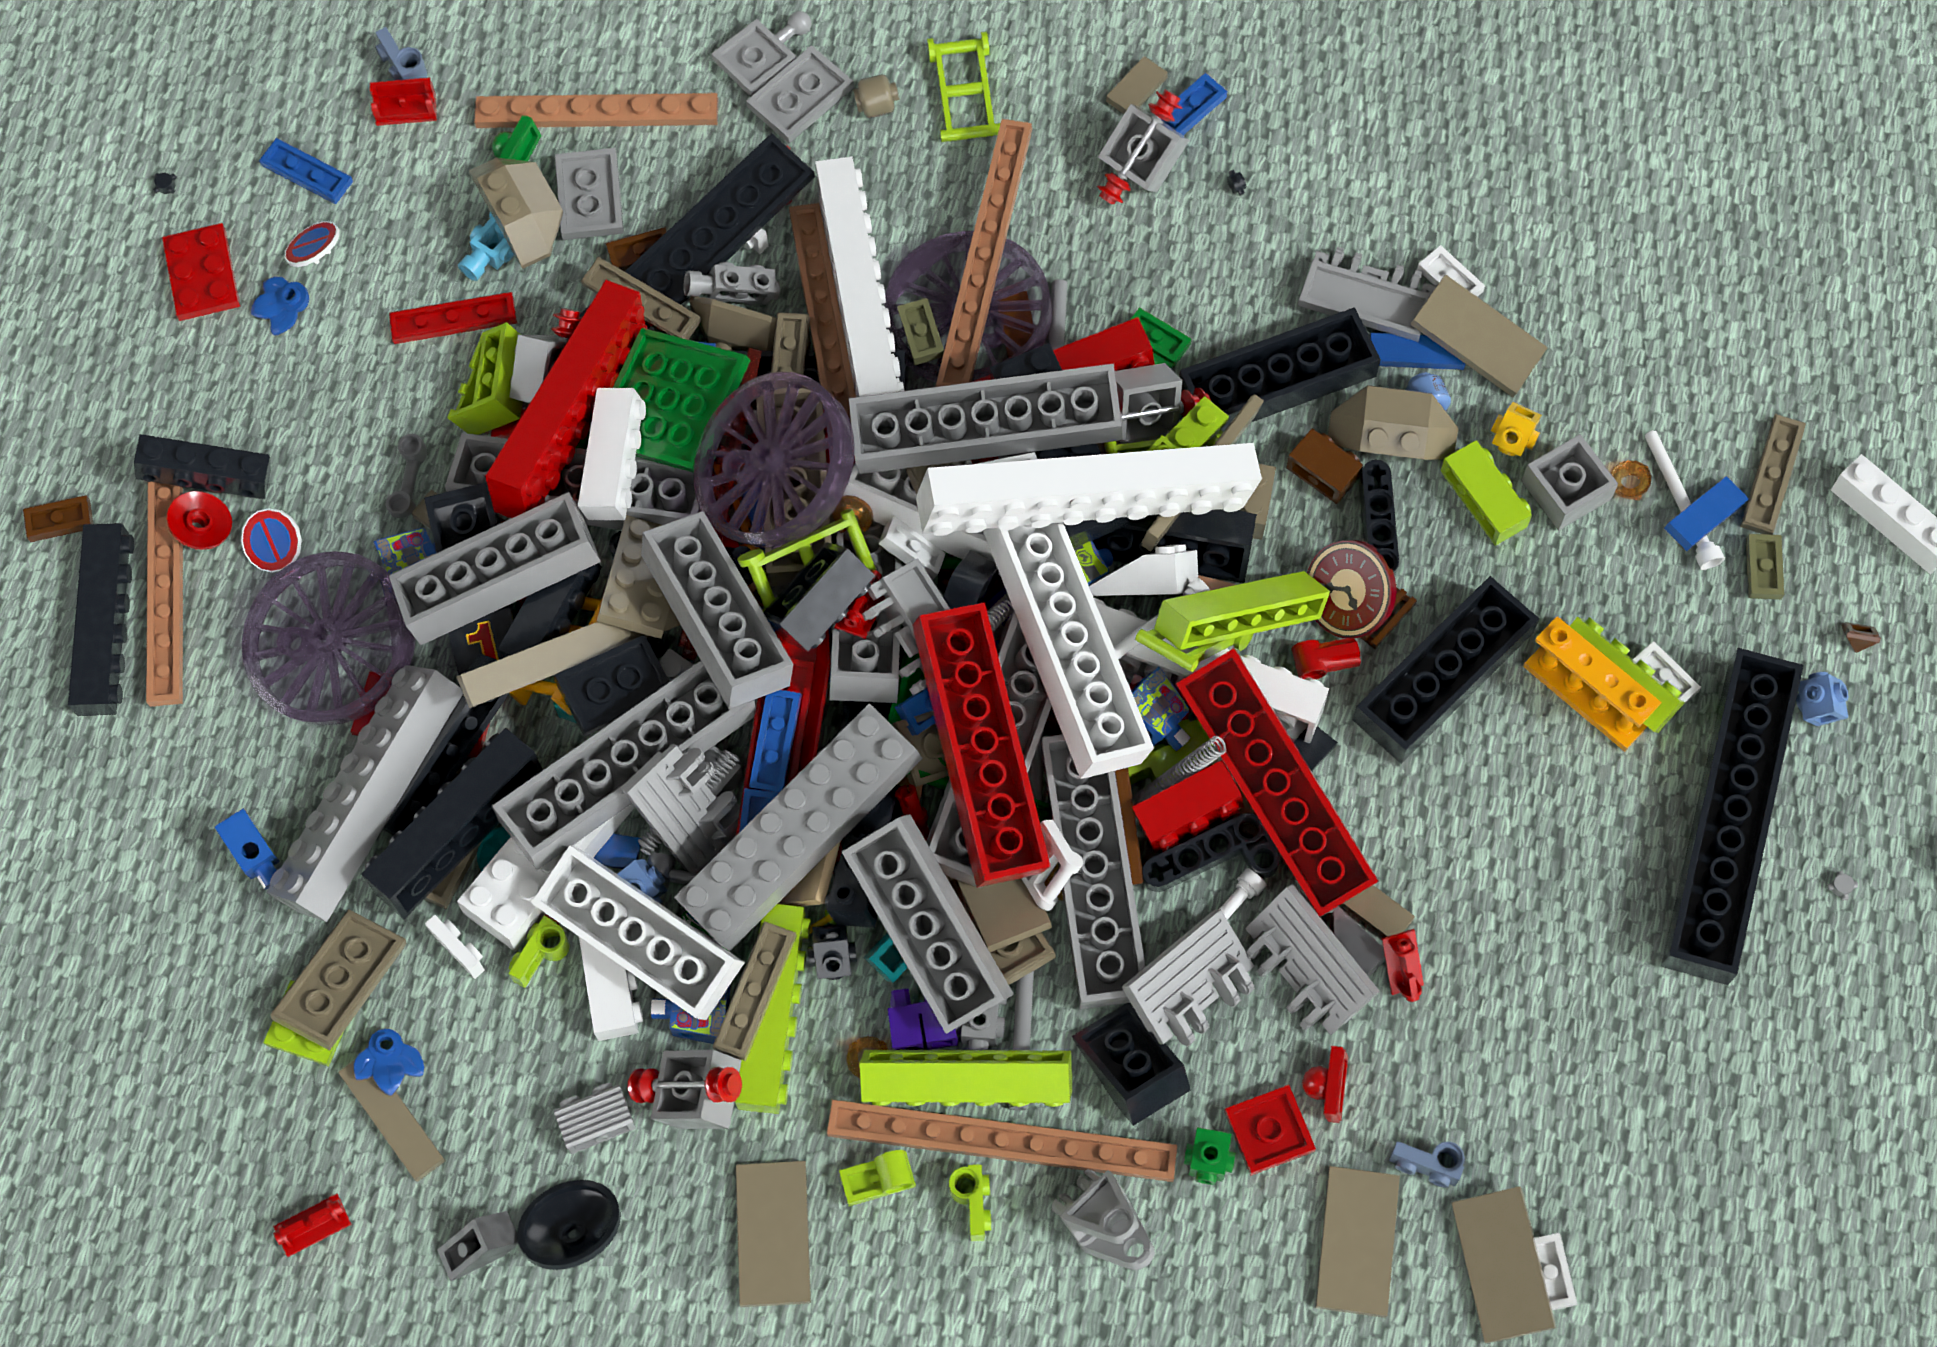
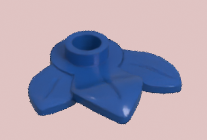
[251,277,309,336]
[354,1029,424,1096]

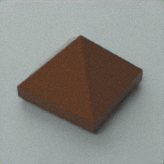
[1842,622,1881,653]

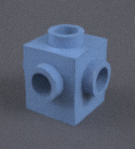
[1796,672,1849,726]
[617,859,668,904]

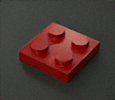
[1224,1085,1316,1176]

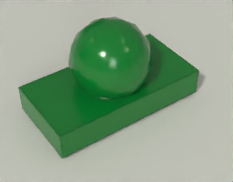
[491,115,542,161]

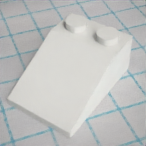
[1089,544,1198,596]

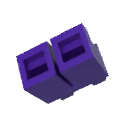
[888,989,958,1050]

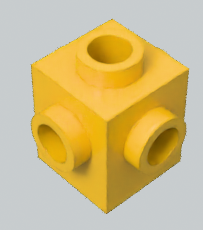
[1491,402,1542,457]

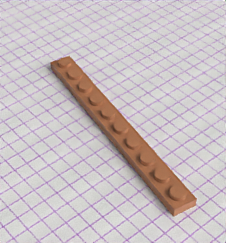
[936,119,1032,387]
[789,203,856,447]
[827,1100,1177,1182]

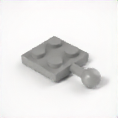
[711,11,811,97]

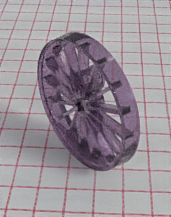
[884,231,1053,383]
[694,372,855,548]
[242,551,416,725]

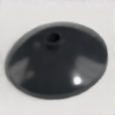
[517,1180,621,1270]

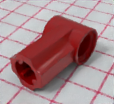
[1291,638,1361,680]

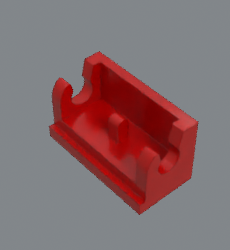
[370,78,437,126]

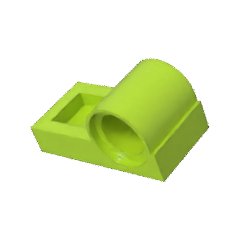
[508,916,570,988]
[839,1150,916,1206]
[949,1164,992,1241]

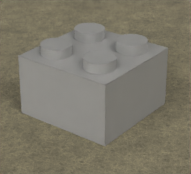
[1521,434,1618,531]

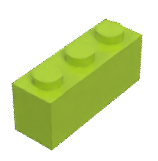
[1440,440,1532,546]

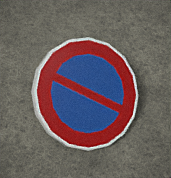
[284,221,340,267]
[241,508,302,572]

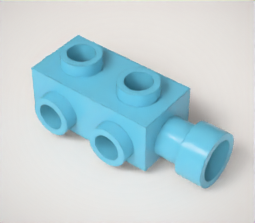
[458,212,514,281]

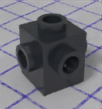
[807,924,857,980]

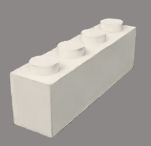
[578,388,646,520]
[1831,454,1937,575]
[579,937,643,1041]

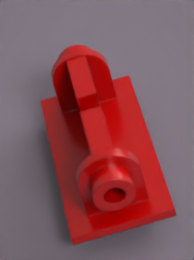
[834,570,886,639]
[1382,929,1424,1002]
[273,1193,352,1258]

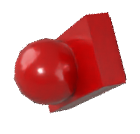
[1302,1046,1349,1123]

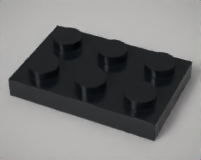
[554,635,670,736]

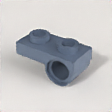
[375,27,427,80]
[1389,1141,1464,1188]

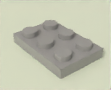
[746,45,854,144]
[555,148,624,240]

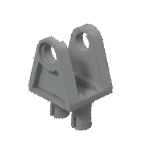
[1051,1169,1155,1270]

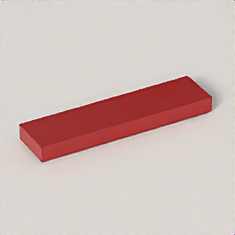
[389,292,517,344]

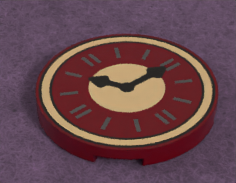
[1307,540,1397,639]

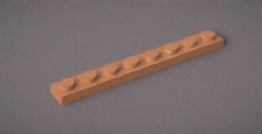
[475,93,718,128]
[146,482,183,707]

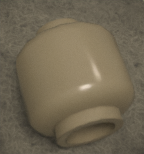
[853,74,900,118]

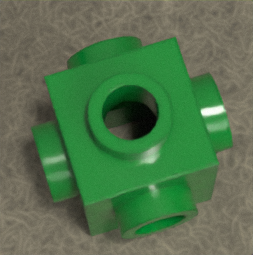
[1183,1127,1236,1185]

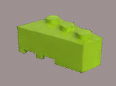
[447,322,523,435]

